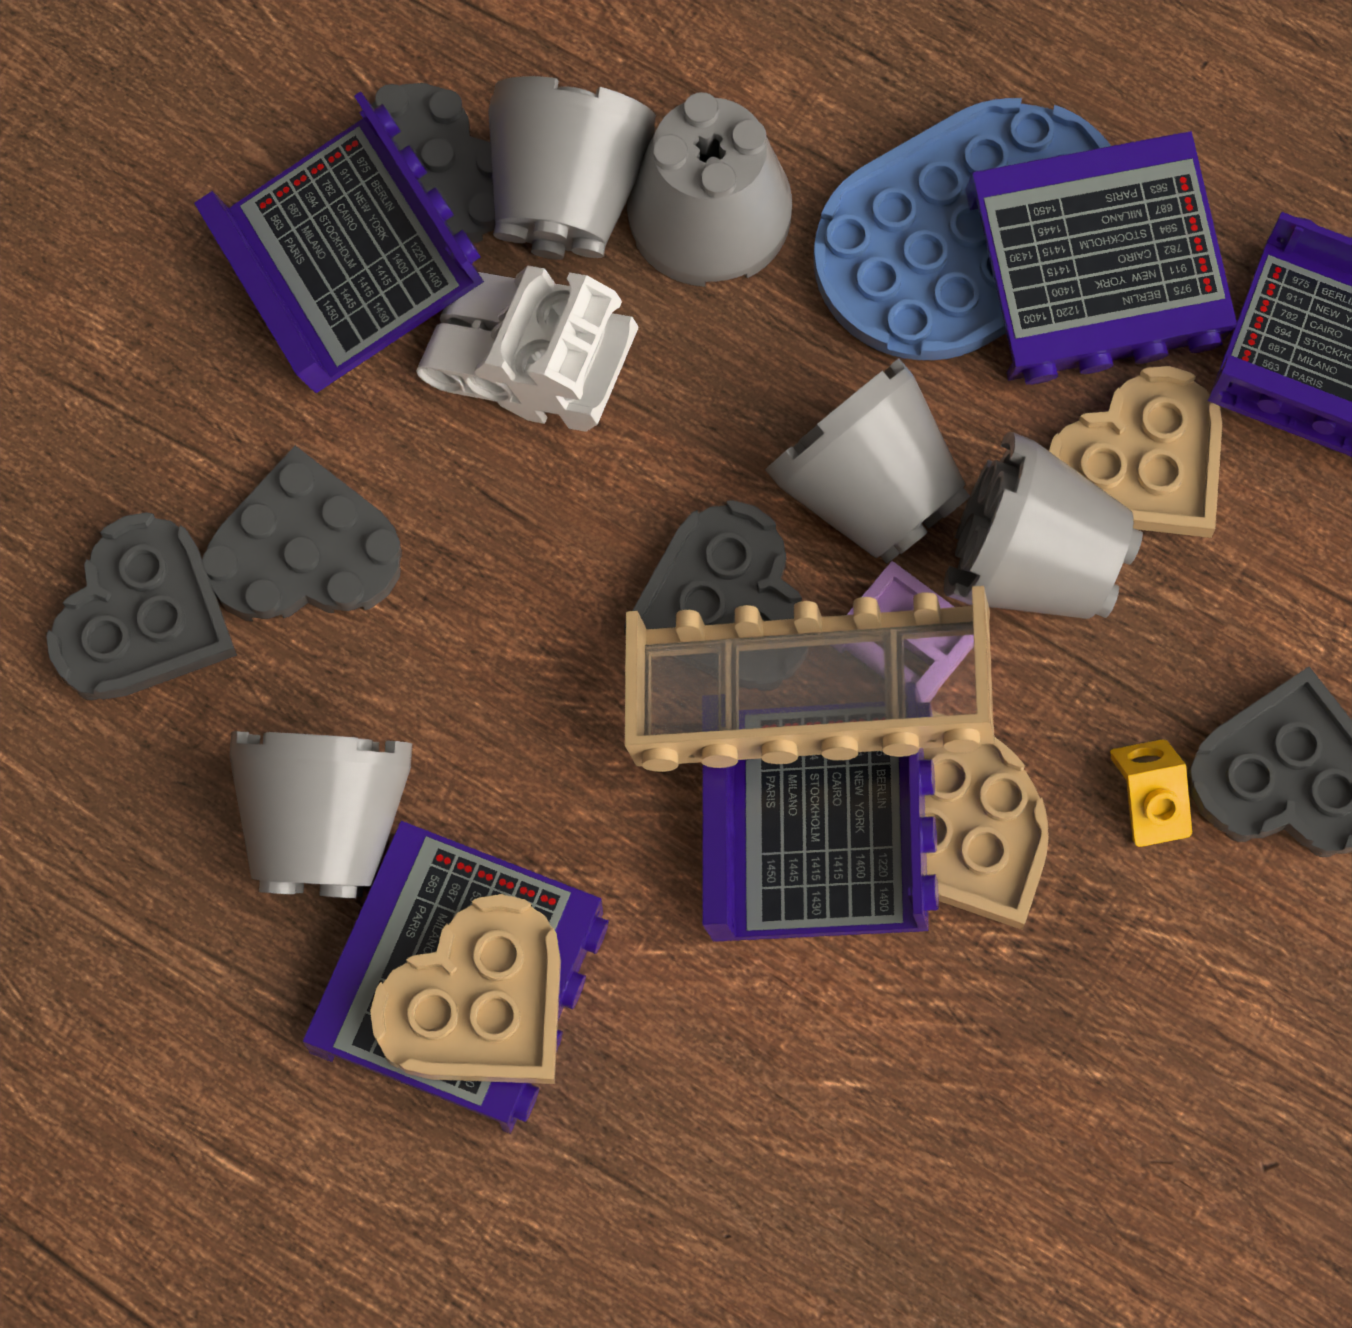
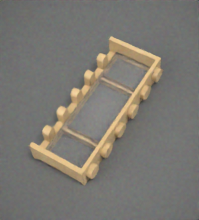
[625,586,995,772]

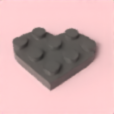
[371,83,495,243]
[202,445,402,622]
[624,500,810,692]
[46,512,237,700]
[1187,666,1352,857]

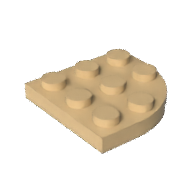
[923,711,1048,930]

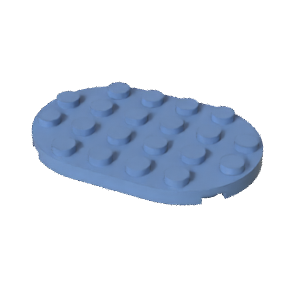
[814,98,1111,361]

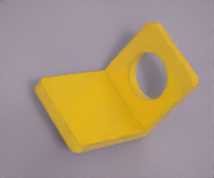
[1110,739,1192,847]

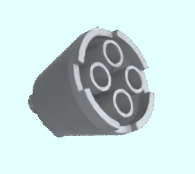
[488,76,656,260]
[627,92,792,287]
[765,358,970,564]
[944,432,1143,619]
[229,731,412,898]

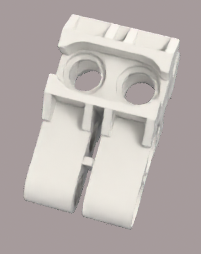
[416,266,639,432]

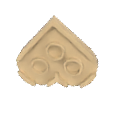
[1049,366,1222,538]
[370,894,561,1084]

